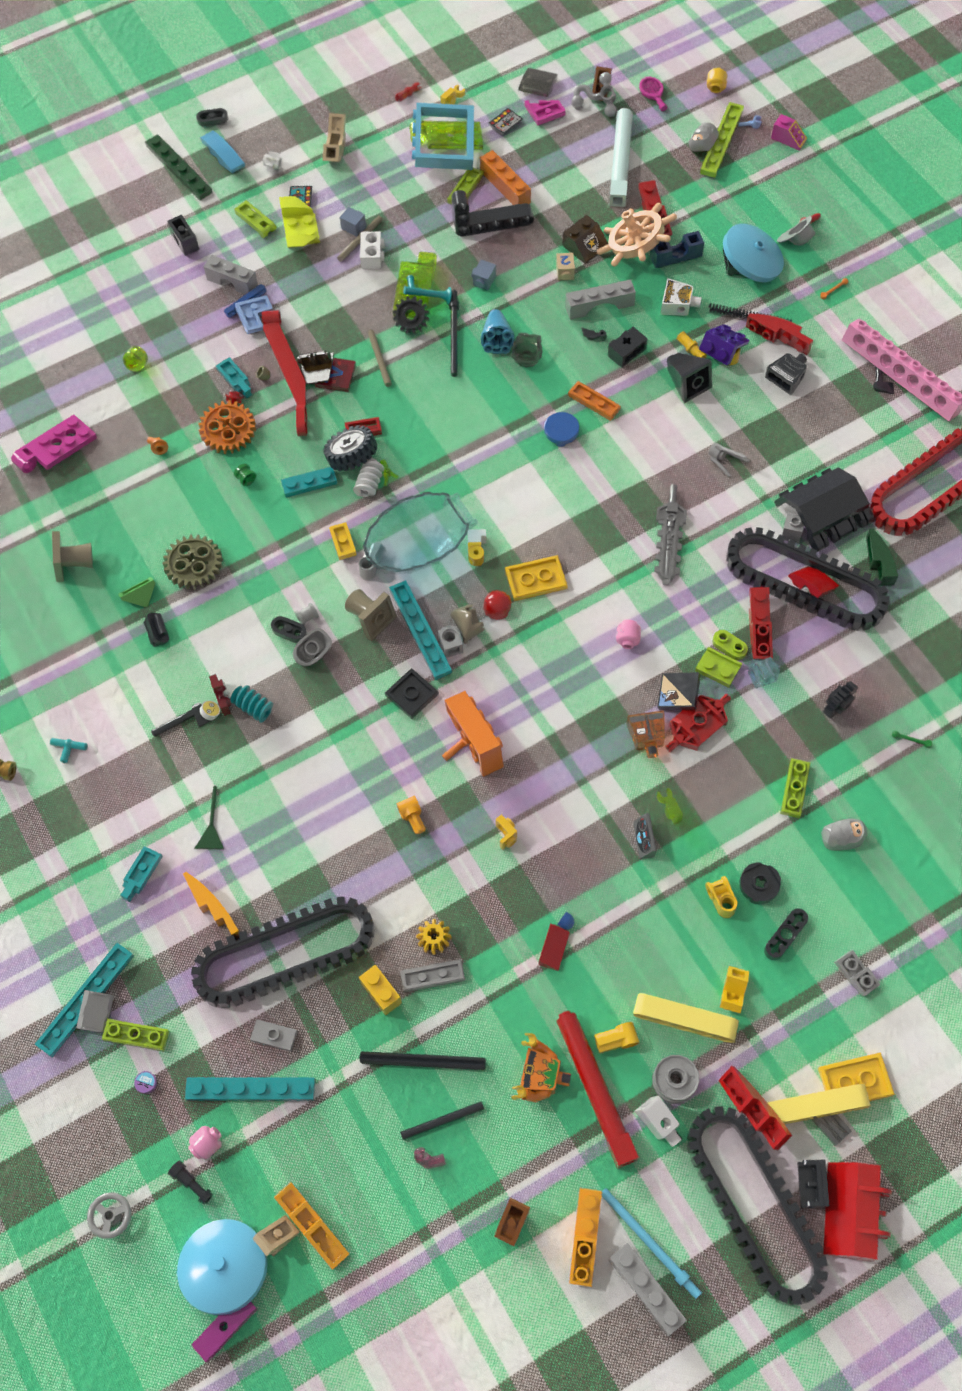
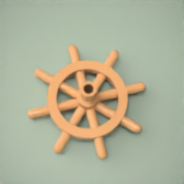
[597,203,677,267]

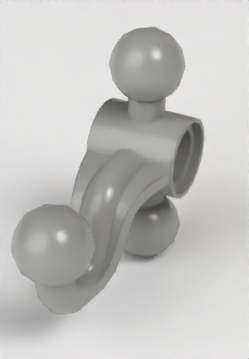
[571,72,617,117]

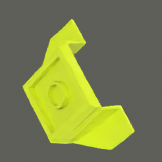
[279,196,320,248]

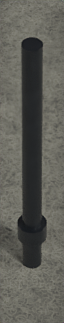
[449,290,459,377]

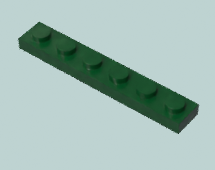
[145,134,213,201]

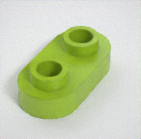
[712,630,748,660]

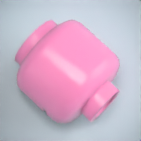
[616,620,641,649]
[189,1126,222,1160]

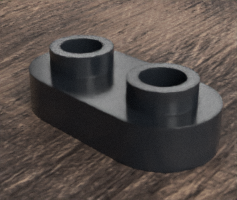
[196,108,228,127]
[271,616,307,643]

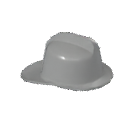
[777,216,815,245]

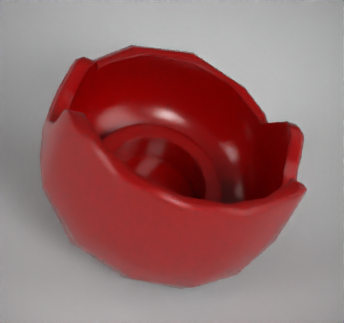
[483,590,512,620]

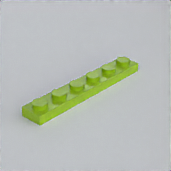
[700,102,744,178]

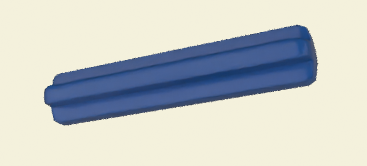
[224,284,267,318]

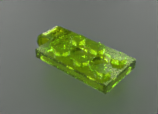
[409,121,483,150]
[392,251,437,318]

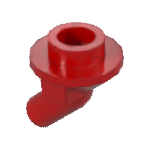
[225,391,243,405]

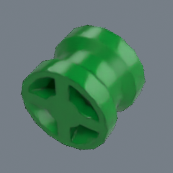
[234,464,256,486]

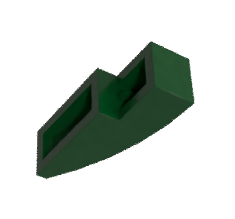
[866,528,898,586]

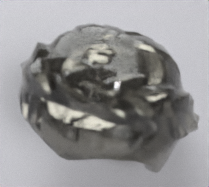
[511,333,543,367]

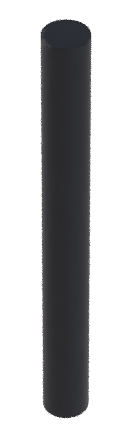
[400,1101,484,1140]

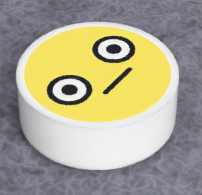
[200,700,220,720]

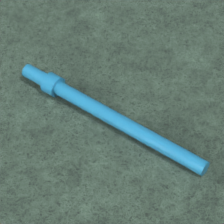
[602,1188,702,1299]

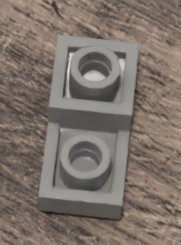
[834,950,881,997]

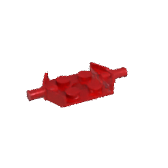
[665,694,731,752]

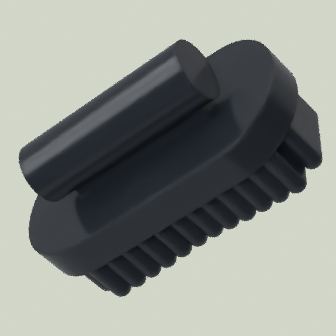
[143,612,169,647]

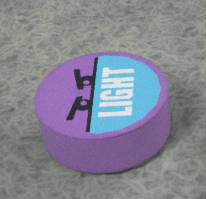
[134,1071,157,1094]

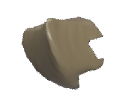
[450,604,485,644]

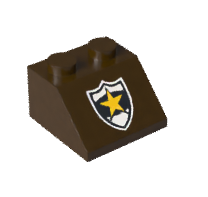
[562,215,609,264]

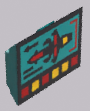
[289,186,312,208]

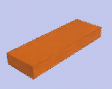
[568,381,621,421]

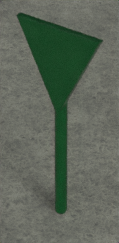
[194,786,224,849]

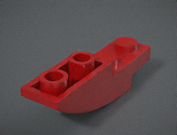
[638,180,672,236]
[746,314,813,355]
[749,587,773,660]

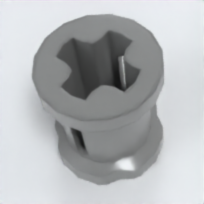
[295,603,319,625]

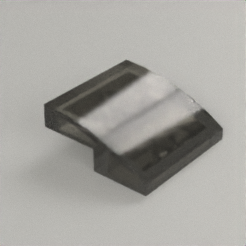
[518,67,558,97]

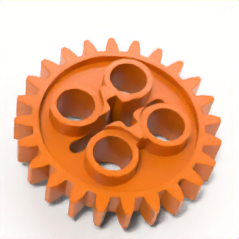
[198,400,256,454]

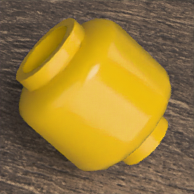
[706,68,728,93]

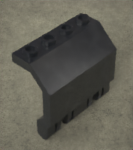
[774,467,875,552]

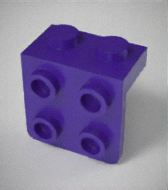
[699,324,749,365]

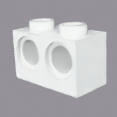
[360,231,385,269]

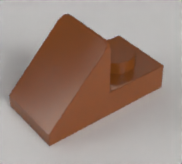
[494,1197,530,1246]

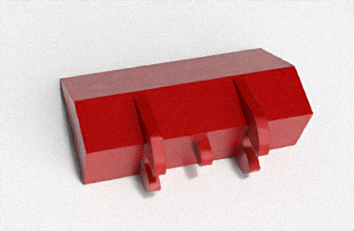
[823,1162,892,1262]

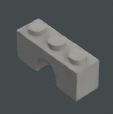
[203,255,258,295]

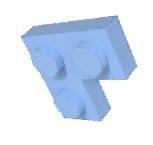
[235,295,273,334]

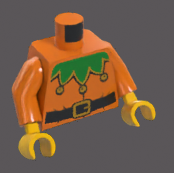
[511,1033,571,1103]

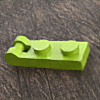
[234,200,277,238]

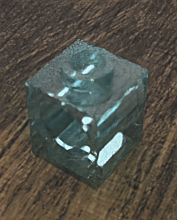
[748,657,780,689]

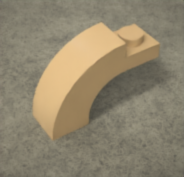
[323,113,346,162]

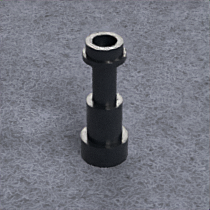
[168,1160,213,1205]

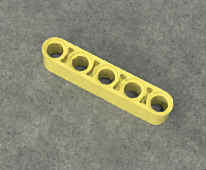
[633,993,739,1043]
[767,1084,871,1124]

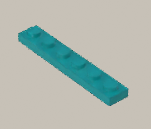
[389,580,452,680]
[35,943,134,1058]
[185,1077,315,1101]

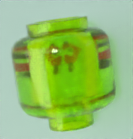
[122,346,148,372]

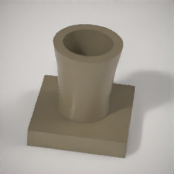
[52,531,93,582]
[345,589,397,642]

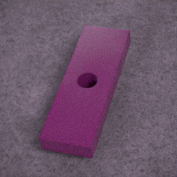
[191,1302,258,1363]

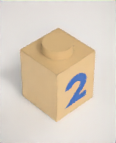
[556,253,575,281]

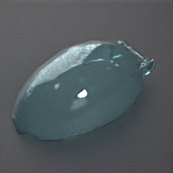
[363,492,478,574]

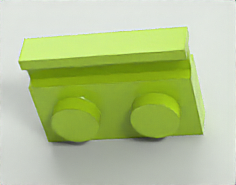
[695,647,742,688]

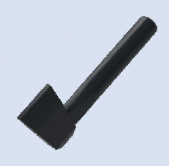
[873,366,894,395]
[151,703,212,737]

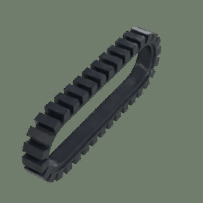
[726,527,890,631]
[191,896,375,1008]
[687,1106,828,1306]

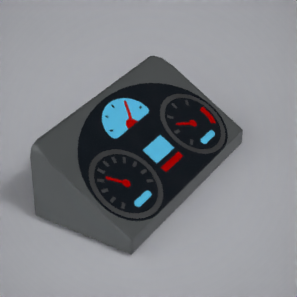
[633,813,656,859]

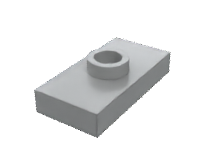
[250,1020,298,1052]

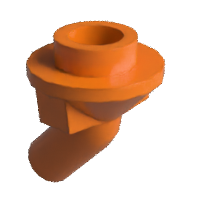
[147,437,168,455]

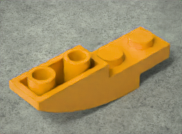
[569,1188,602,1287]

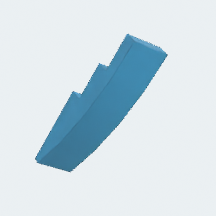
[200,130,246,173]

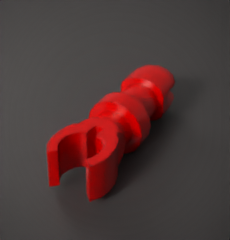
[394,82,421,102]

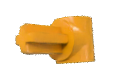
[396,795,426,834]

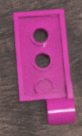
[11,414,97,473]

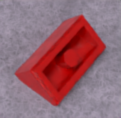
[538,923,570,971]

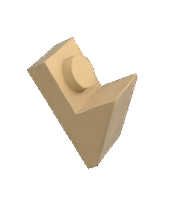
[253,1215,299,1256]

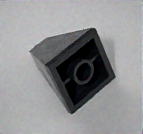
[666,353,712,403]

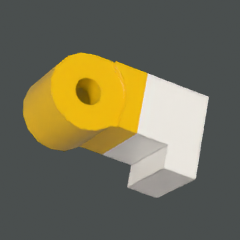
[468,529,486,566]

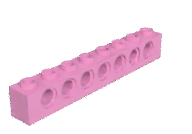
[842,319,962,421]

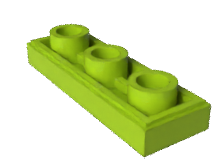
[780,758,811,818]
[102,1019,170,1052]

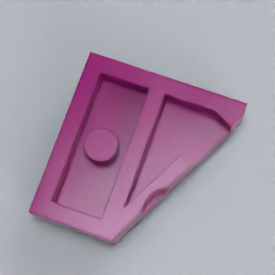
[524,100,566,126]

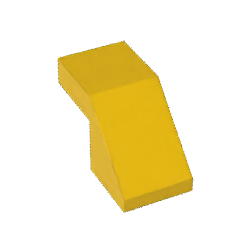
[720,966,749,1013]

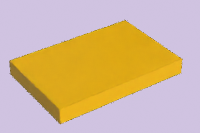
[505,555,568,601]
[818,1052,895,1102]

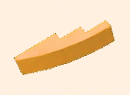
[183,872,240,939]
[274,1182,349,1270]

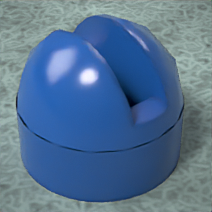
[557,911,575,930]

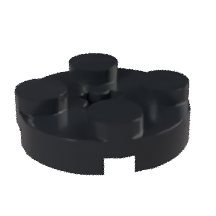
[739,862,781,904]

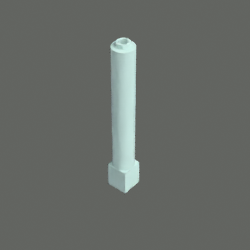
[609,108,633,207]

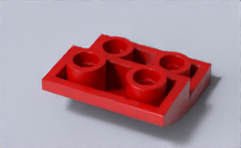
[788,566,839,598]

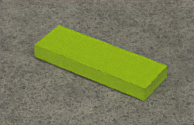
[447,167,484,205]

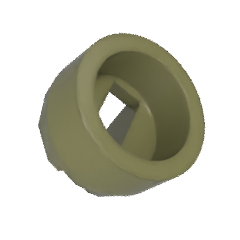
[256,365,271,381]

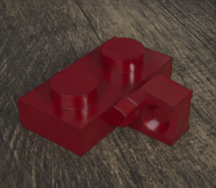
[209,674,232,716]

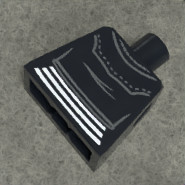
[765,353,807,395]

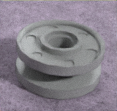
[652,1055,699,1104]

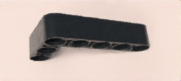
[452,190,534,237]

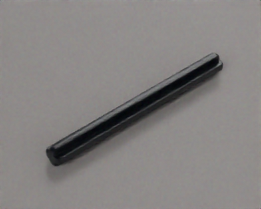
[359,1051,486,1070]

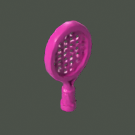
[639,77,667,112]

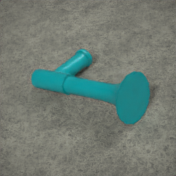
[403,275,452,305]

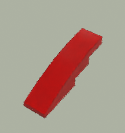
[718,1066,793,1151]

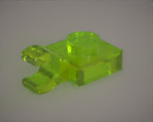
[657,788,683,825]

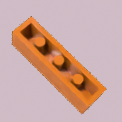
[480,150,531,205]

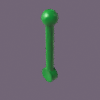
[892,731,933,748]

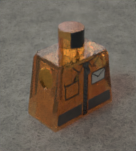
[626,710,665,758]

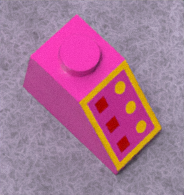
[771,114,807,151]

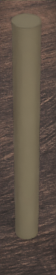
[337,215,383,262]
[368,330,392,387]

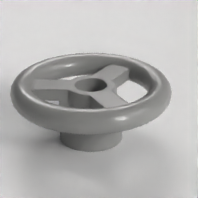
[87,1192,131,1239]

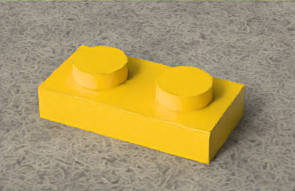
[329,522,357,560]

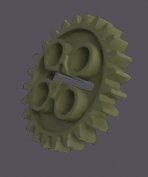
[162,534,223,590]

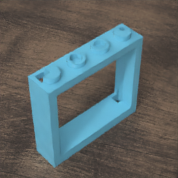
[412,103,474,170]

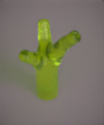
[379,459,399,486]

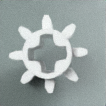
[263,151,282,172]

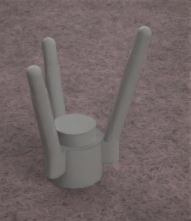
[708,442,749,477]

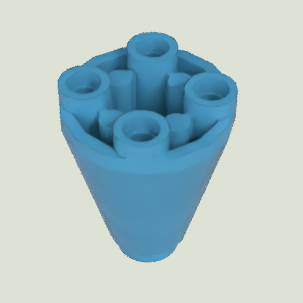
[481,309,515,354]

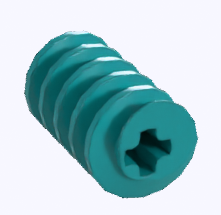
[230,685,274,723]

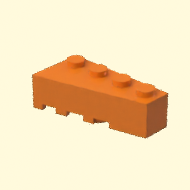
[444,691,504,777]

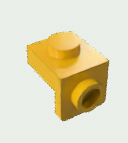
[495,814,517,850]

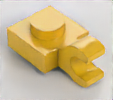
[440,85,465,104]

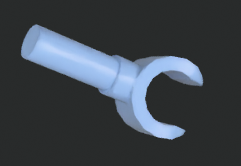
[738,115,762,129]

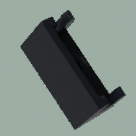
[797,1160,829,1209]

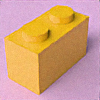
[359,964,402,1016]

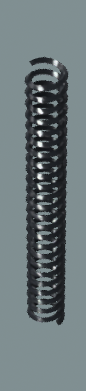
[708,302,792,322]

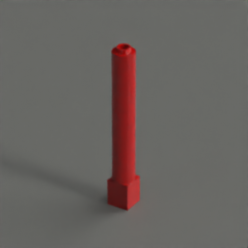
[556,1010,639,1169]

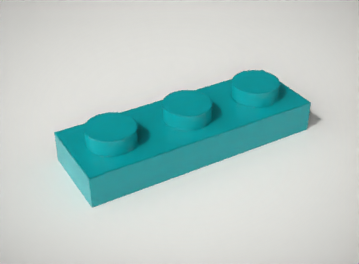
[281,467,337,498]

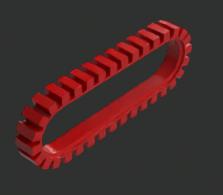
[870,428,962,536]

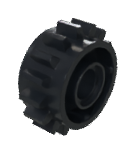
[393,296,430,335]

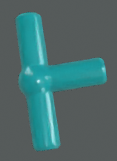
[50,738,88,763]

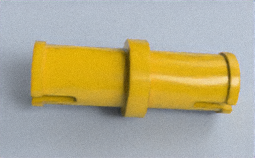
[676,331,707,359]

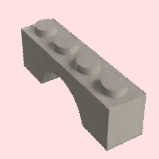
[565,279,636,319]
[609,1243,687,1337]

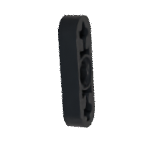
[764,908,808,960]

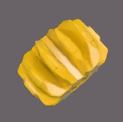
[416,919,452,955]

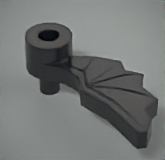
[581,327,607,341]

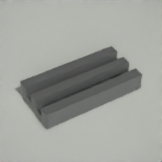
[811,1114,852,1146]

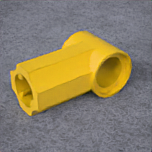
[594,1022,640,1053]

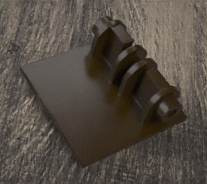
[297,350,334,385]

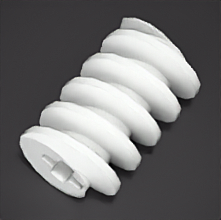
[353,458,384,497]

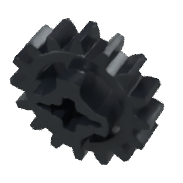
[822,681,858,719]

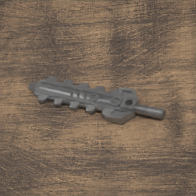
[654,484,687,585]

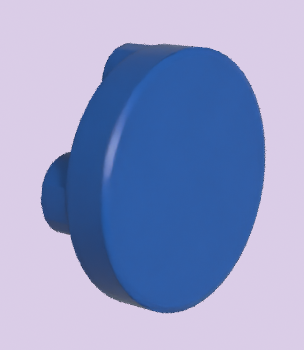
[544,412,579,447]

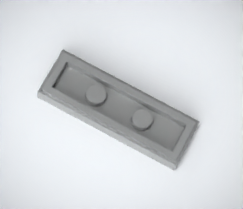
[400,959,465,993]

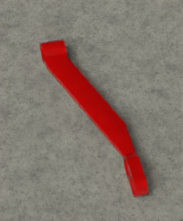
[262,310,307,436]

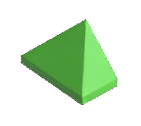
[118,577,155,608]

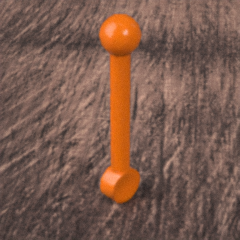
[820,278,848,300]

